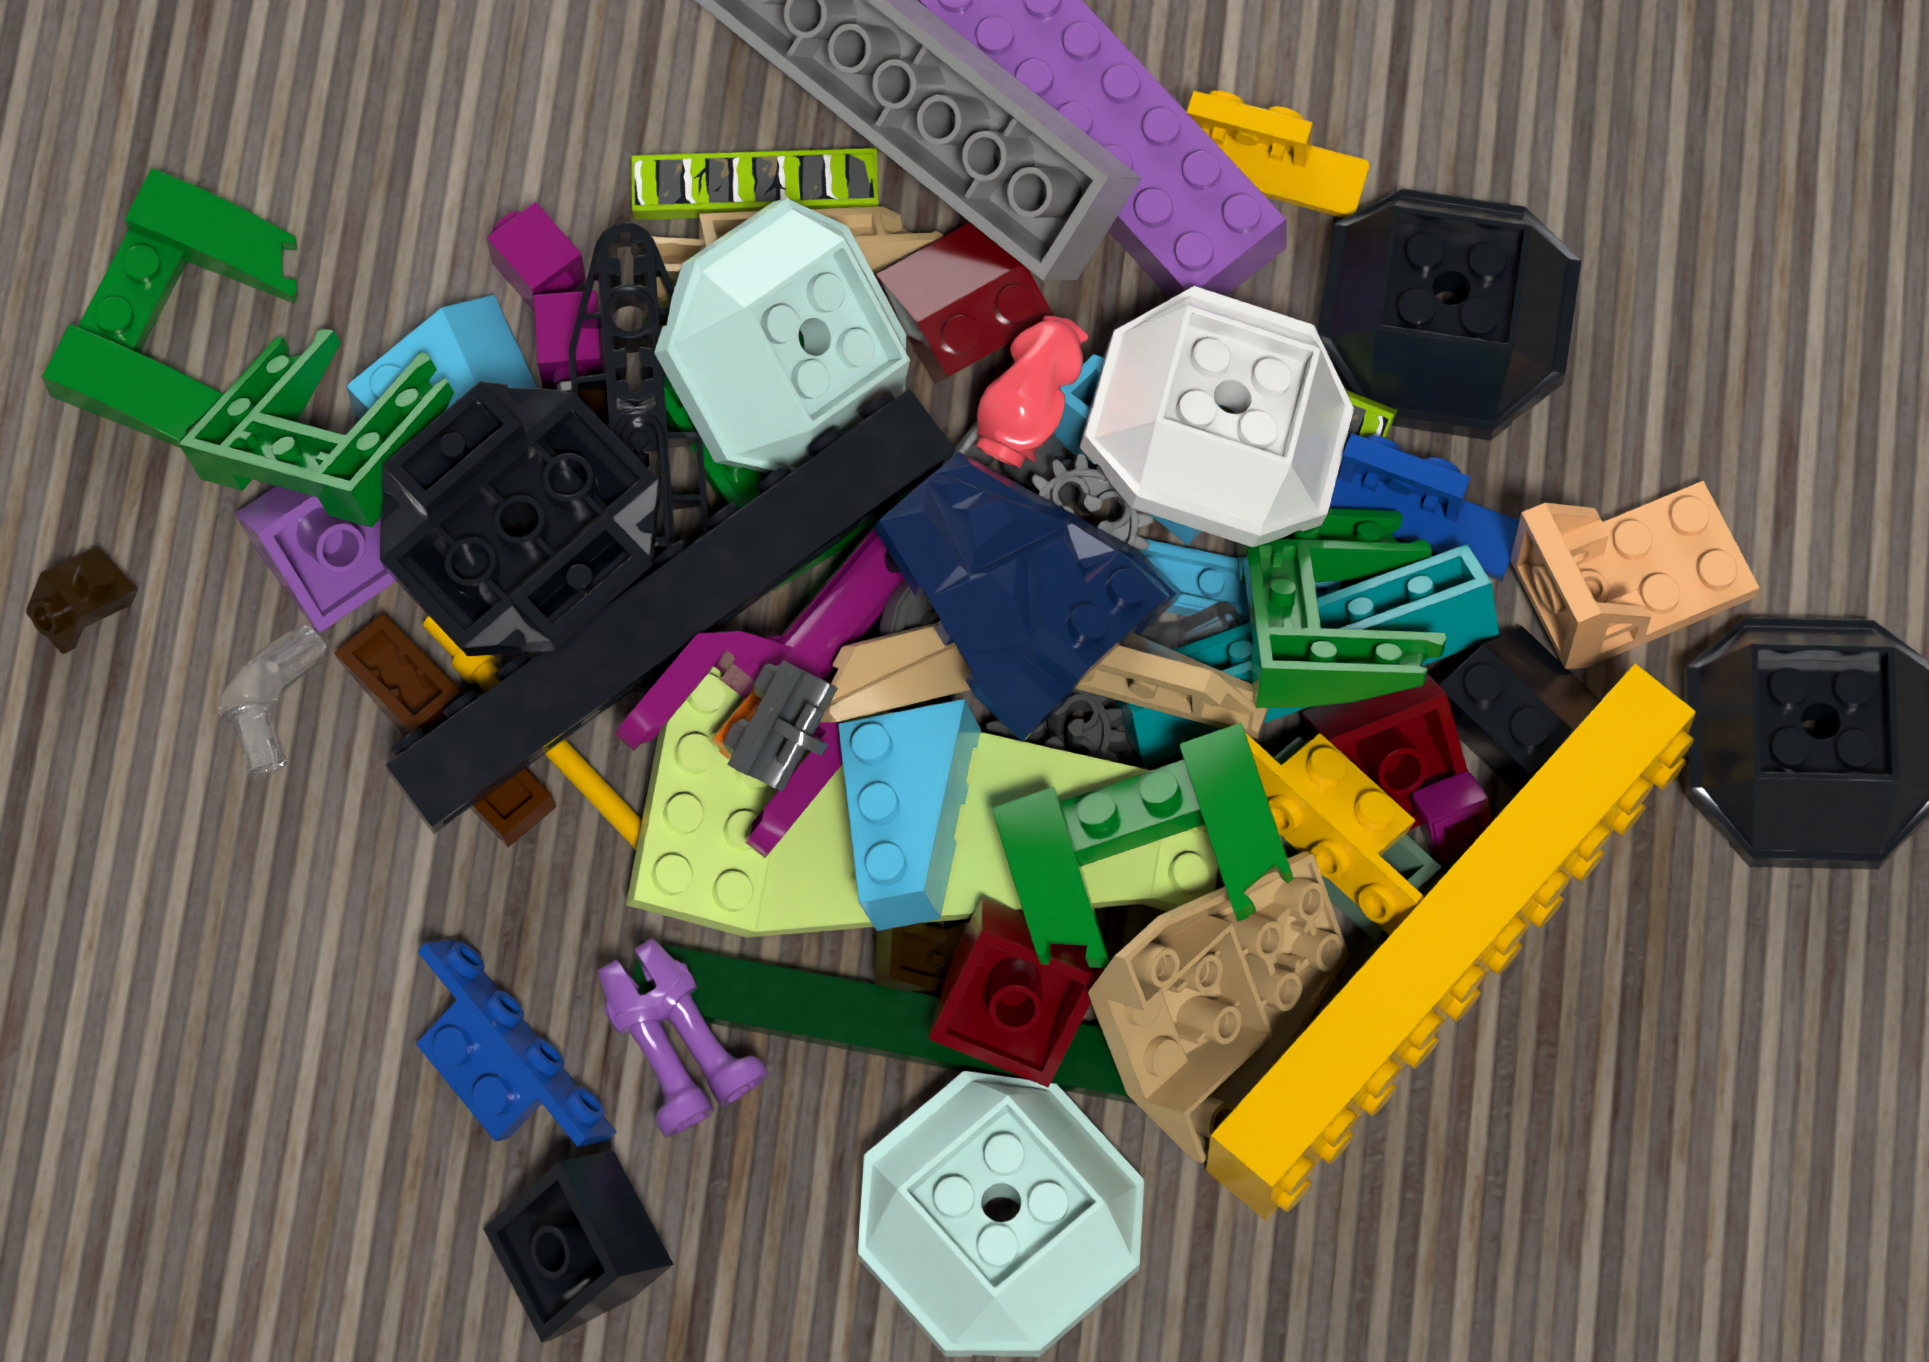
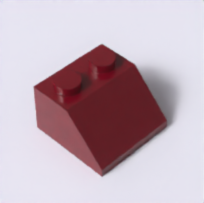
[875,222,1054,384]
[1302,673,1468,830]
[928,897,1103,1087]

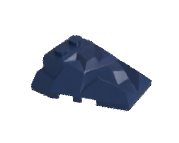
[874,452,1183,742]

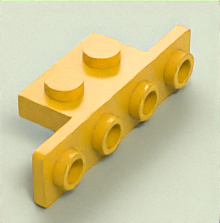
[1186,90,1370,219]
[1231,724,1424,935]

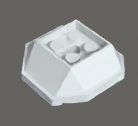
[1080,286,1354,547]

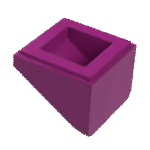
[1412,772,1492,866]

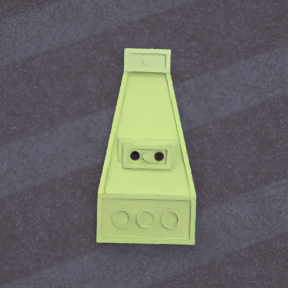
[626,667,1219,938]

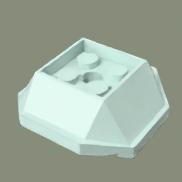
[654,199,910,475]
[858,1071,1144,1357]

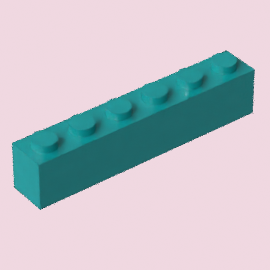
[1116,544,1499,767]

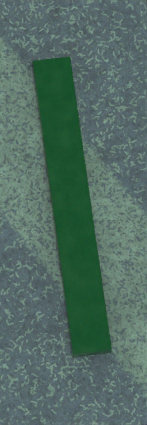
[632,941,1137,1105]

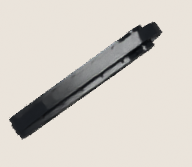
[569,222,709,693]

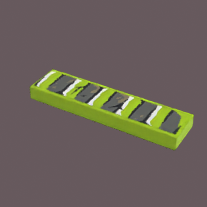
[631,148,879,220]

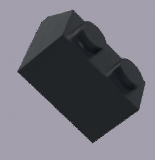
[1439,626,1601,794]
[483,1151,674,1343]

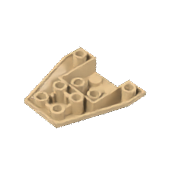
[1088,851,1350,1164]

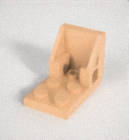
[1510,481,1760,669]

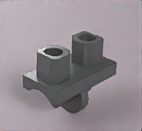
[723,660,838,792]

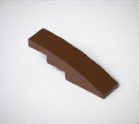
[334,613,557,847]

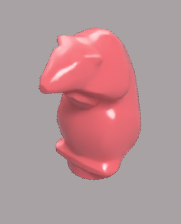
[975,316,1088,469]

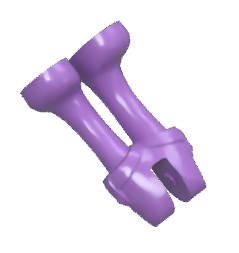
[597,938,769,1138]

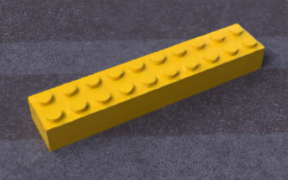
[1206,663,1696,1221]

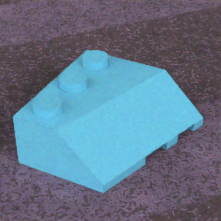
[346,295,538,420]

